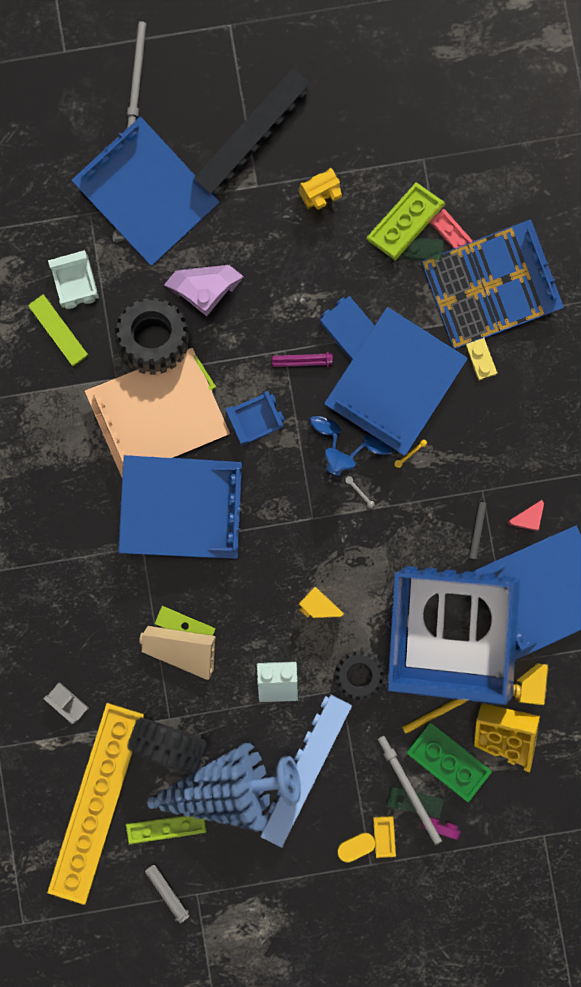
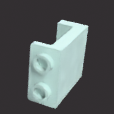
[48,251,99,309]

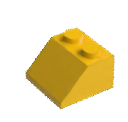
[299,587,344,618]
[513,664,548,705]

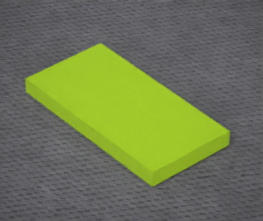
[367,183,445,260]

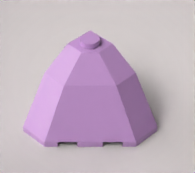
[164,265,244,316]

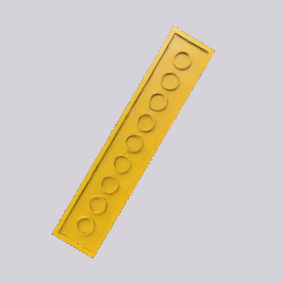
[48,703,144,905]

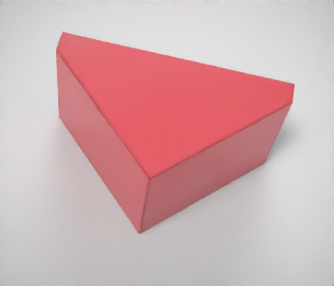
[507,500,544,531]

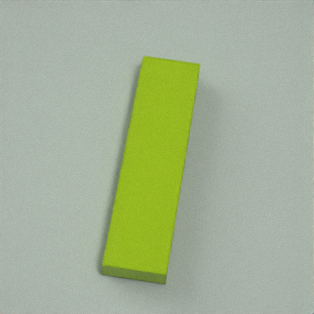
[28,294,89,366]
[126,815,207,844]

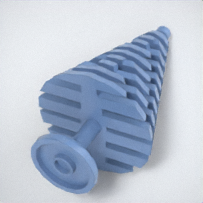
[147,743,301,831]

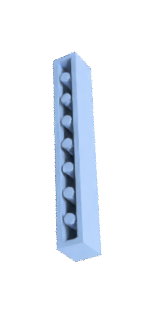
[260,694,352,847]

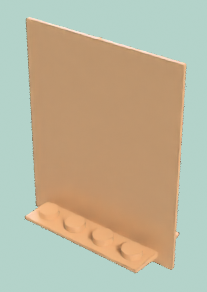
[85,348,230,477]

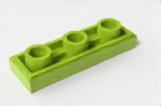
[155,606,216,636]

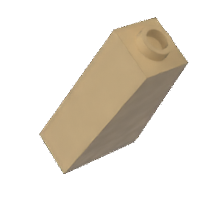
[140,626,215,679]

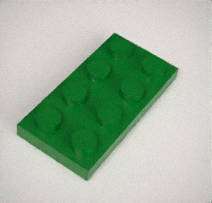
[406,722,492,802]

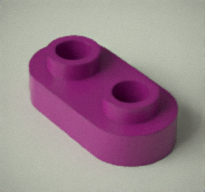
[421,817,461,839]

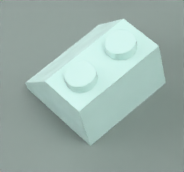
[257,662,298,702]

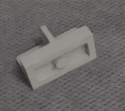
[44,683,89,724]

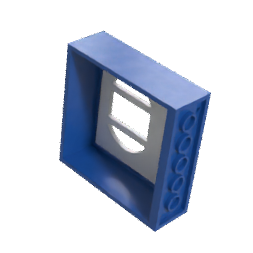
[388,566,520,704]

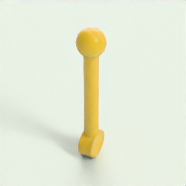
[395,440,427,468]

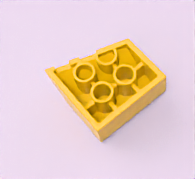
[474,703,540,772]

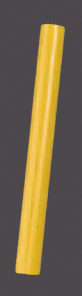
[402,699,469,734]

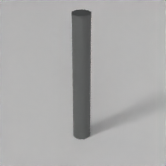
[469,502,487,560]

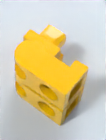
[299,168,342,210]

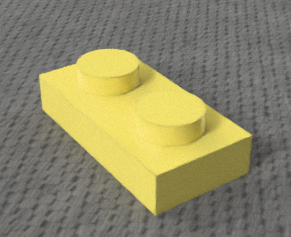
[465,338,497,381]

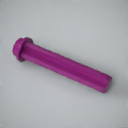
[272,352,333,367]

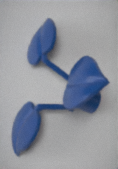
[309,416,393,475]

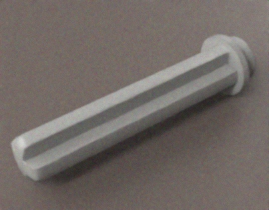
[145,865,189,923]

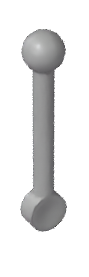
[345,476,375,508]

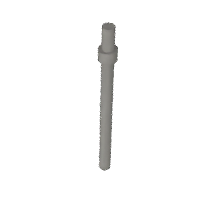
[127,22,146,127]
[378,736,442,845]

